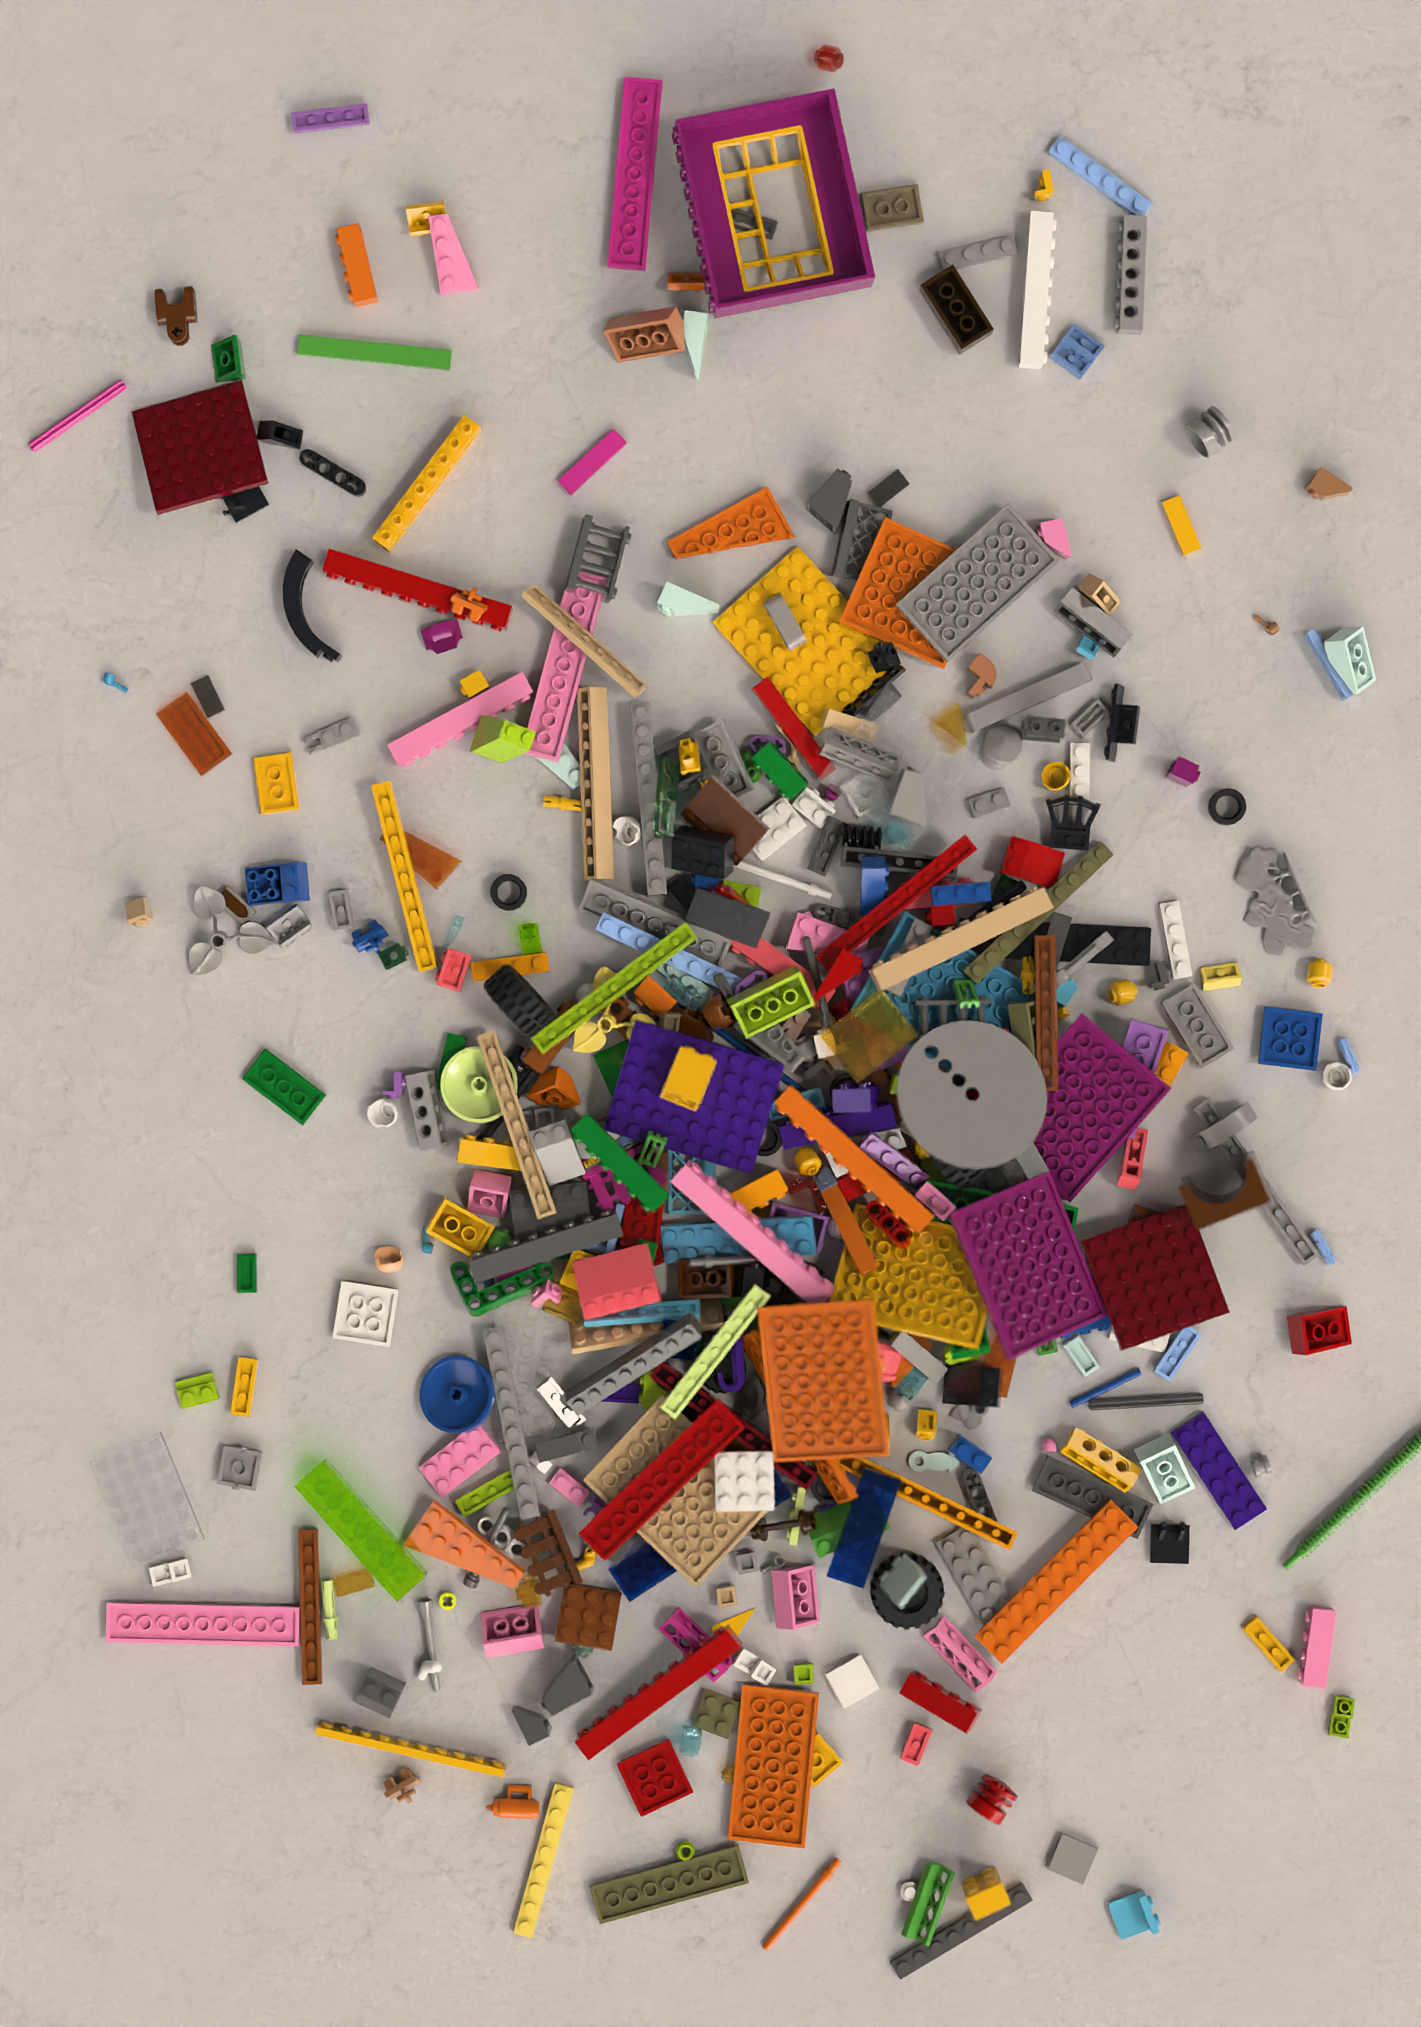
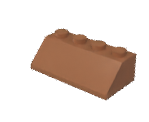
[603,306,684,363]

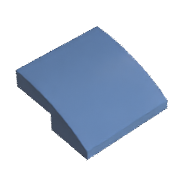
[1050,324,1105,379]

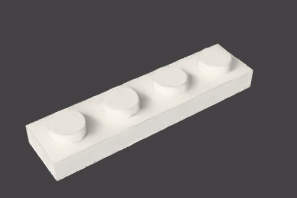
[1159,901,1193,979]

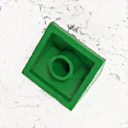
[211,335,246,383]

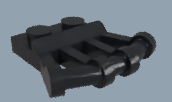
[1045,795,1101,851]

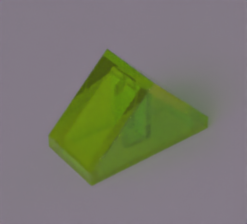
[518,923,542,955]

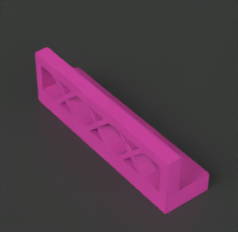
[658,1607,734,1683]

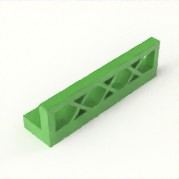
[901,1861,955,1946]

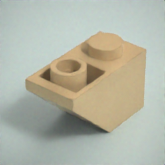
[125,897,154,928]

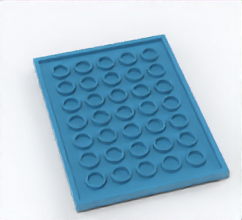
[849,912,1036,1080]

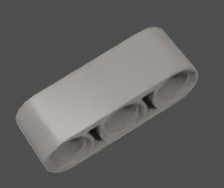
[763,593,807,651]

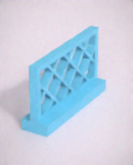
[668,1150,716,1215]

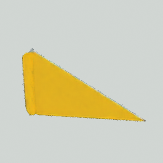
[712,1608,755,1636]

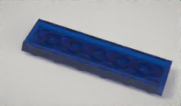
[826,1467,902,1588]

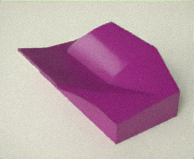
[421,619,463,654]

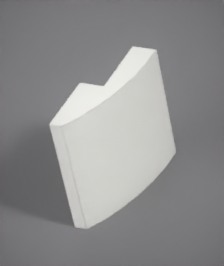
[825,1654,879,1708]

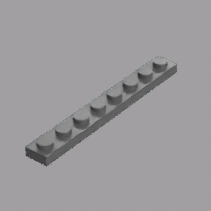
[890,1882,1033,1980]

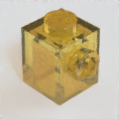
[516,1577,543,1608]

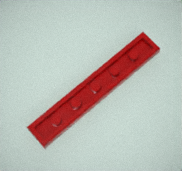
[752,677,836,781]

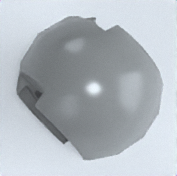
[887,1389,911,1413]

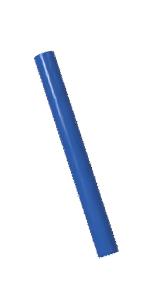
[1069,1368,1142,1408]

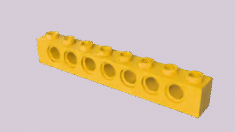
[372,415,481,553]

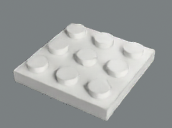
[333,1280,399,1347]
[715,1451,774,1511]

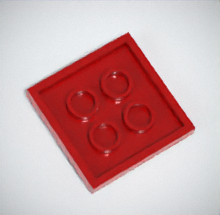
[617,1739,694,1817]

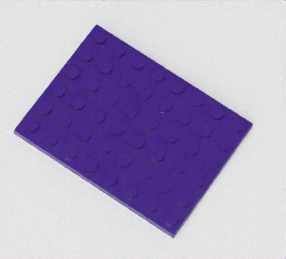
[604,1019,784,1174]

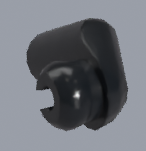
[509,1044,525,1073]

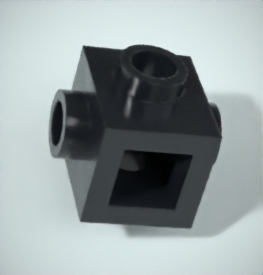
[867,641,901,674]

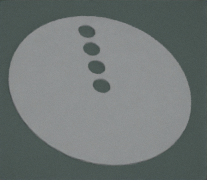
[897,1021,1047,1169]

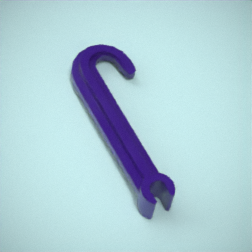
[718,1311,745,1392]

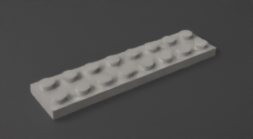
[578,877,732,967]

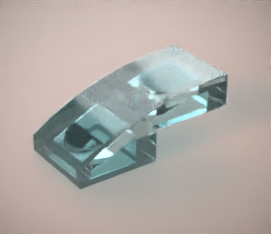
[664,974,703,1011]

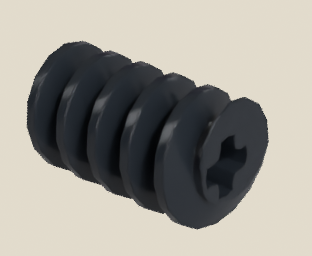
[842,823,882,850]

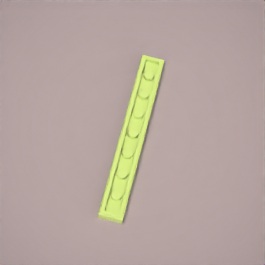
[660,1284,770,1419]

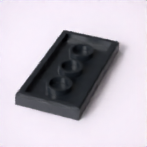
[684,886,770,948]

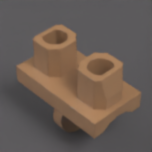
[383,1768,421,1804]

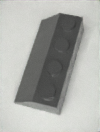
[999,1142,1051,1187]

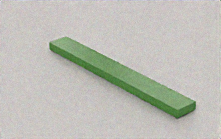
[297,334,452,371]

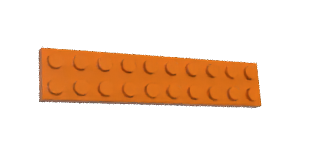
[742,1329,858,1505]
[974,1499,1138,1664]

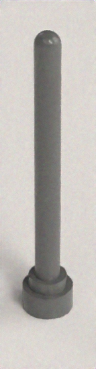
[803,936,836,1028]
[463,1507,510,1589]

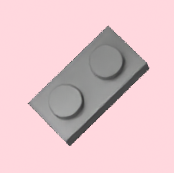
[968,788,1011,818]
[328,889,354,931]

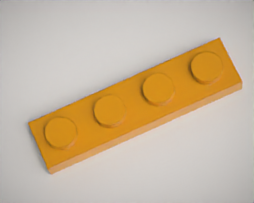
[471,952,550,982]

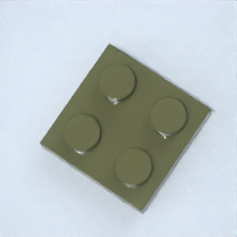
[692,1688,741,1739]

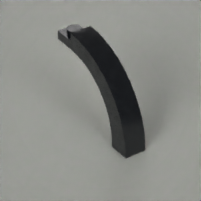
[283,549,342,662]

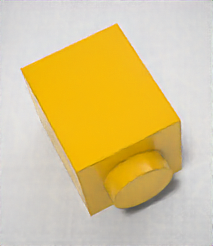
[459,670,490,700]

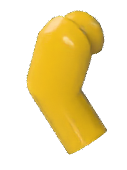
[575,1546,597,1571]

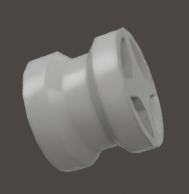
[1250,1455,1272,1478]

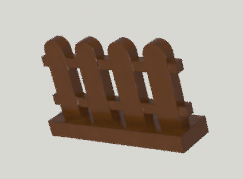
[513,1509,583,1597]

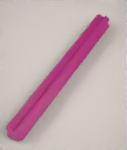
[28,380,127,452]

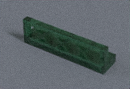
[653,757,680,839]

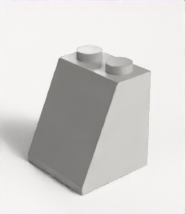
[886,767,928,826]

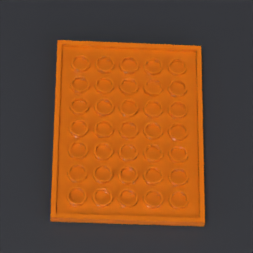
[757,1299,890,1462]

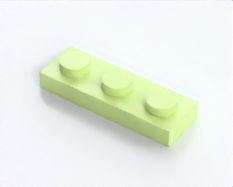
[786,1485,806,1546]

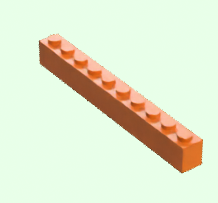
[774,1084,935,1233]

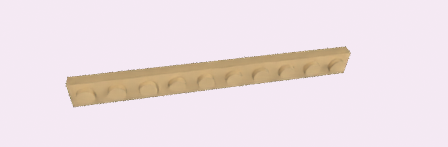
[477,1030,557,1219]

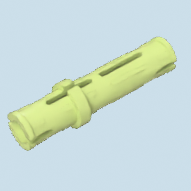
[320,1580,339,1640]

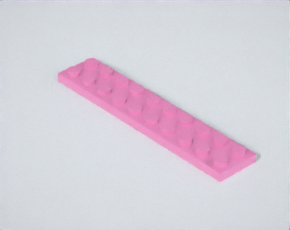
[523,571,607,763]
[106,1602,300,1646]

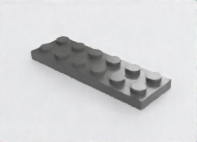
[1032,1455,1153,1539]

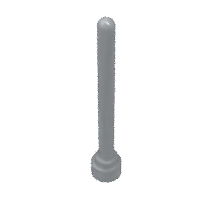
[417,1599,440,1692]

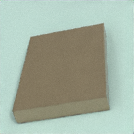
[861,184,924,232]

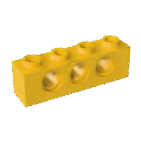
[1060,1427,1141,1493]

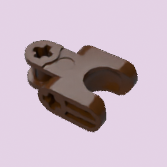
[155,286,197,346]

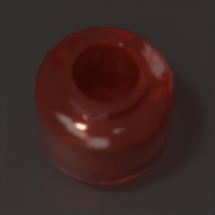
[814,44,844,72]

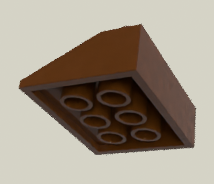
[680,775,770,867]

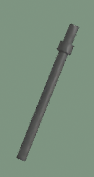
[688,1255,762,1268]

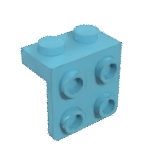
[1108,1890,1161,1939]

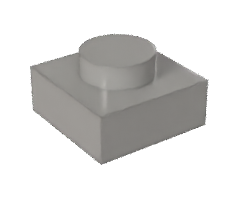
[736,1551,759,1575]

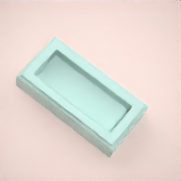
[1063,1334,1100,1377]

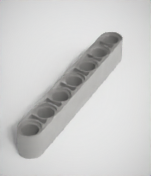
[964,662,1093,733]

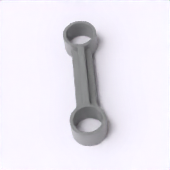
[1056,931,1114,988]

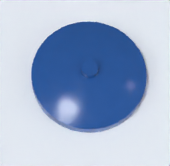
[420,1356,495,1434]

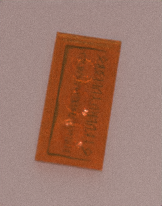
[156,692,233,776]

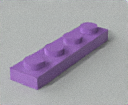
[291,104,370,134]
[858,1130,929,1189]

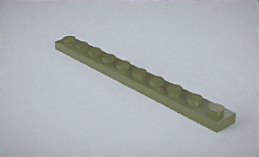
[963,841,1114,985]

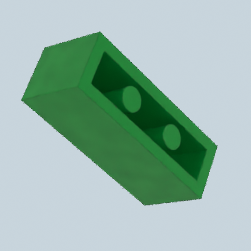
[752,739,809,800]

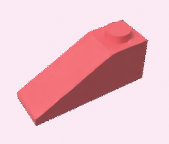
[1116,1128,1148,1190]

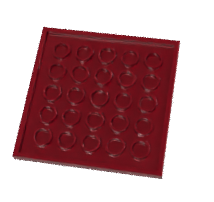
[131,380,269,515]
[1080,1204,1230,1351]

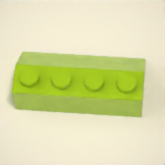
[726,965,816,1039]

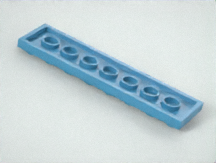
[661,1215,817,1264]

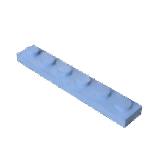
[1048,136,1152,216]

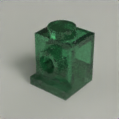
[377,943,409,971]

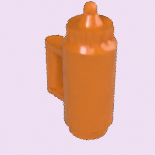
[486,1784,539,1819]

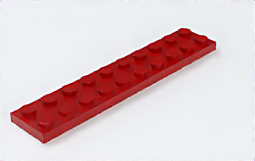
[578,1399,745,1562]

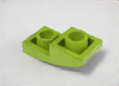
[1328,1696,1355,1739]

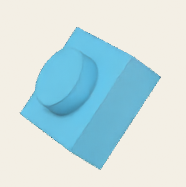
[1075,635,1099,660]

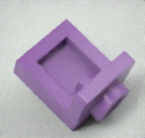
[382,1071,406,1099]

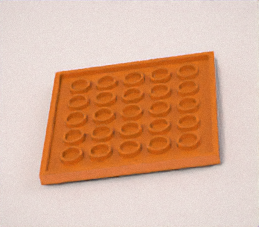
[839,517,957,669]

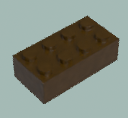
[919,264,994,355]

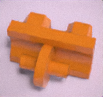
[451,587,488,622]

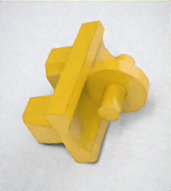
[678,738,701,775]

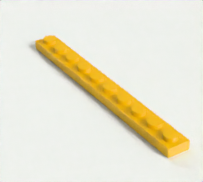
[371,780,438,972]
[315,1721,506,1778]

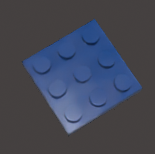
[1258,1007,1323,1071]

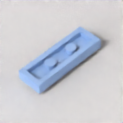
[1153,1327,1202,1382]

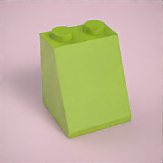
[469,715,536,763]

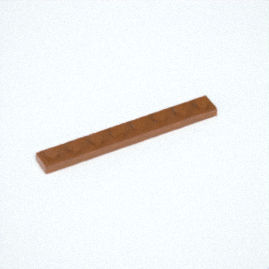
[1035,935,1058,1091]
[298,1529,323,1685]

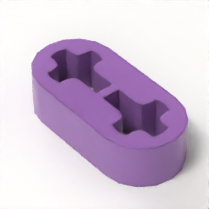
[749,735,786,753]
[734,969,767,994]

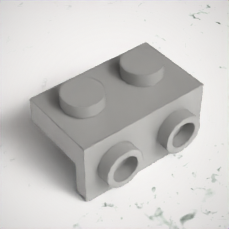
[266,903,312,948]

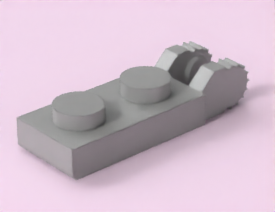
[303,717,360,755]

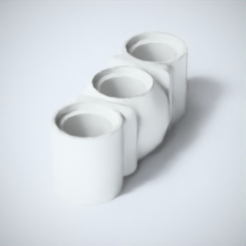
[478,1515,526,1559]

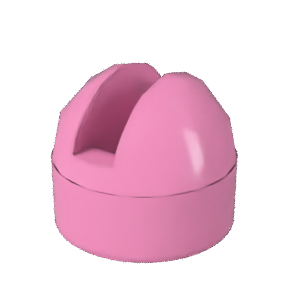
[1041,1438,1057,1452]

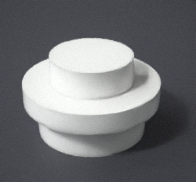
[900,1881,918,1902]

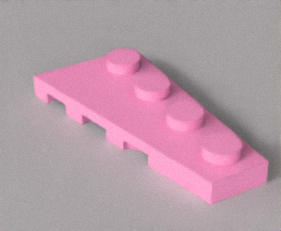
[428,214,479,294]
[785,913,869,955]

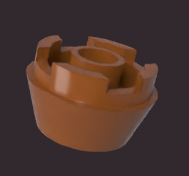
[702,992,736,1029]

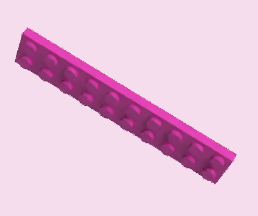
[607,77,663,271]

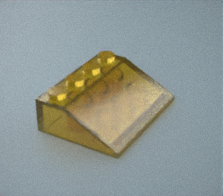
[820,990,919,1083]

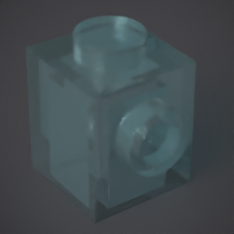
[884,819,915,849]

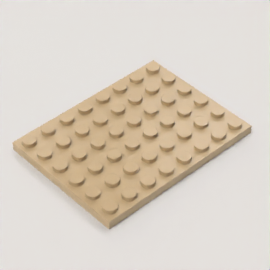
[583,1395,776,1588]

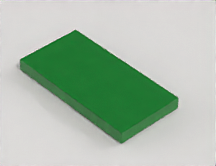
[242,1048,326,1126]

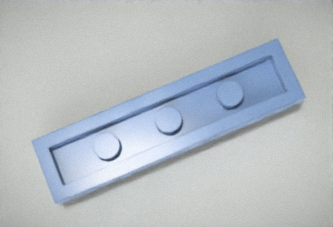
[1304,629,1353,701]

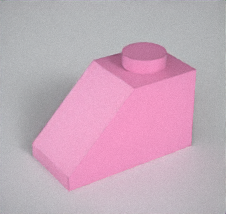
[1036,518,1072,559]

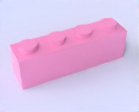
[1297,1605,1336,1689]

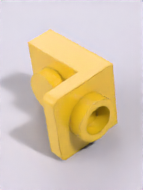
[1033,169,1054,201]
[915,1409,938,1441]

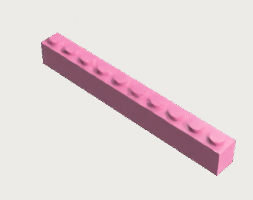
[670,1160,835,1303]

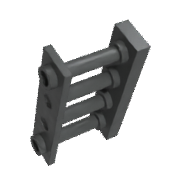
[564,514,631,603]
[912,996,992,1048]

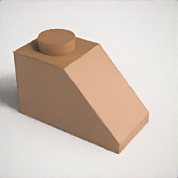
[1305,467,1353,500]

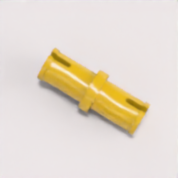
[543,794,581,812]
[1020,956,1036,995]

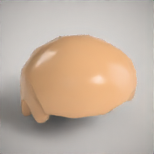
[374,1246,403,1273]

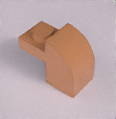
[967,653,997,699]

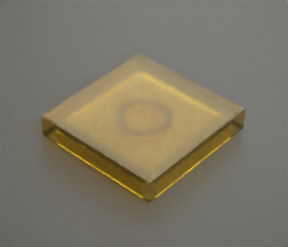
[541,1280,583,1325]

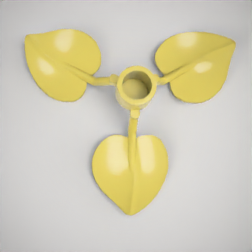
[573,967,656,1053]

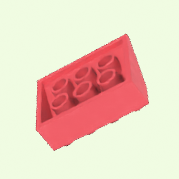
[572,1243,662,1320]

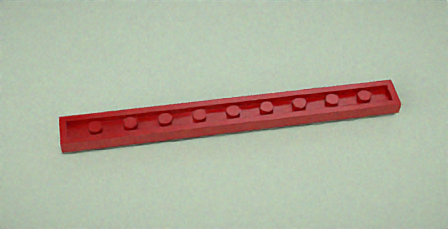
[815,834,977,971]

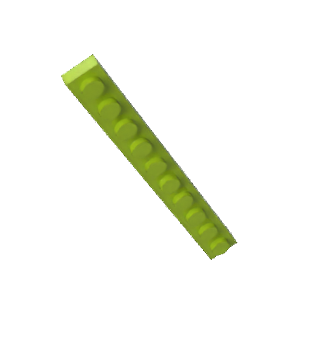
[531,922,697,1054]

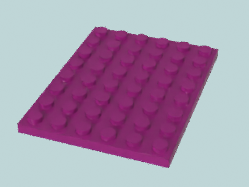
[1034,1013,1171,1202]
[948,1171,1107,1360]

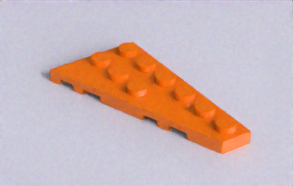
[667,486,795,560]
[403,1500,526,1588]

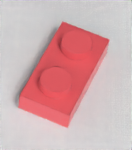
[900,1722,932,1766]

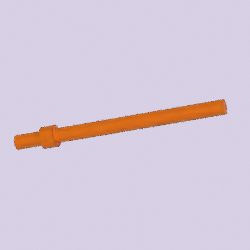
[762,1857,842,1951]

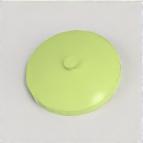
[440,1046,518,1123]

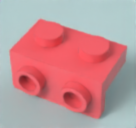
[435,948,472,992]

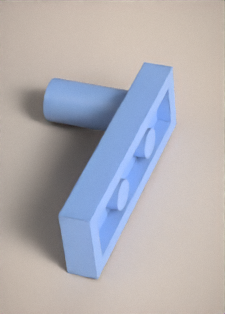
[583,1203,625,1255]

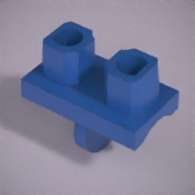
[351,920,389,954]

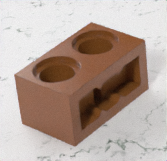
[601,996,638,1039]

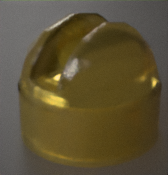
[721,1767,734,1784]

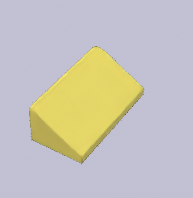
[1199,962,1242,991]

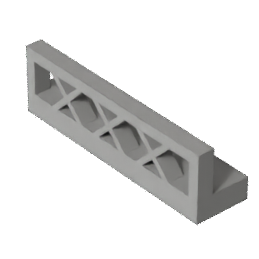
[820,727,902,784]

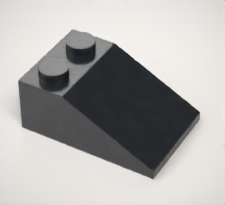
[942,1365,1003,1408]

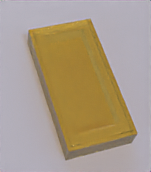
[332,1567,375,1598]

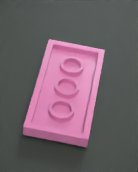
[419,1424,502,1498]

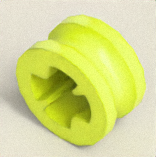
[439,1591,456,1610]

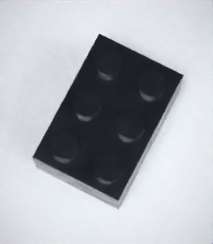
[671,825,734,880]

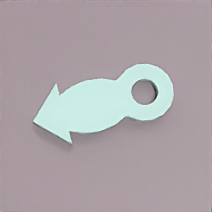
[908,1450,960,1473]

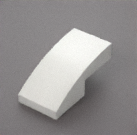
[148,1558,192,1587]
[732,1647,777,1686]

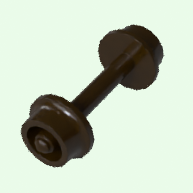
[750,1509,816,1542]

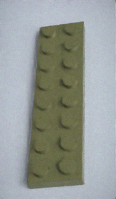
[590,1844,749,1924]

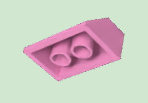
[771,1564,820,1630]
[481,1603,544,1658]

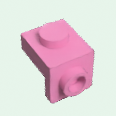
[531,1280,563,1308]

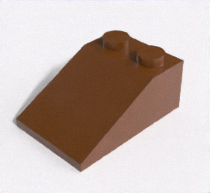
[677,1260,741,1299]

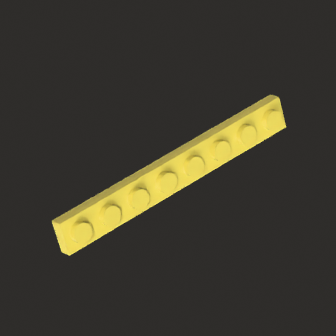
[513,1782,574,1938]

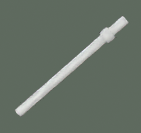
[734,861,832,899]

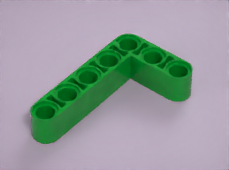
[450,1261,555,1317]

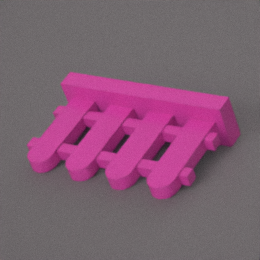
[583,1143,668,1211]

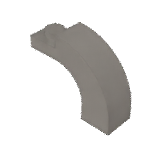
[1189,1101,1258,1154]

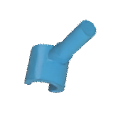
[103,673,128,693]
[422,1226,434,1254]

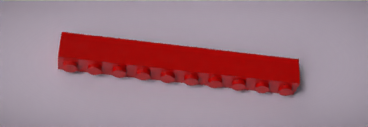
[322,548,513,632]
[575,1624,742,1761]

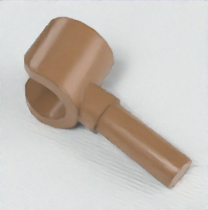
[1254,615,1280,635]

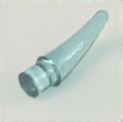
[444,916,463,947]

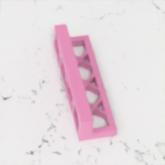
[923,1616,997,1692]

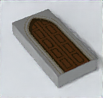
[221,886,257,925]

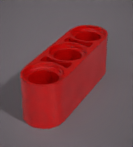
[866,1200,911,1249]

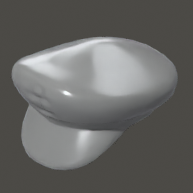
[982,725,1022,770]

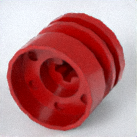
[966,1774,1018,1825]

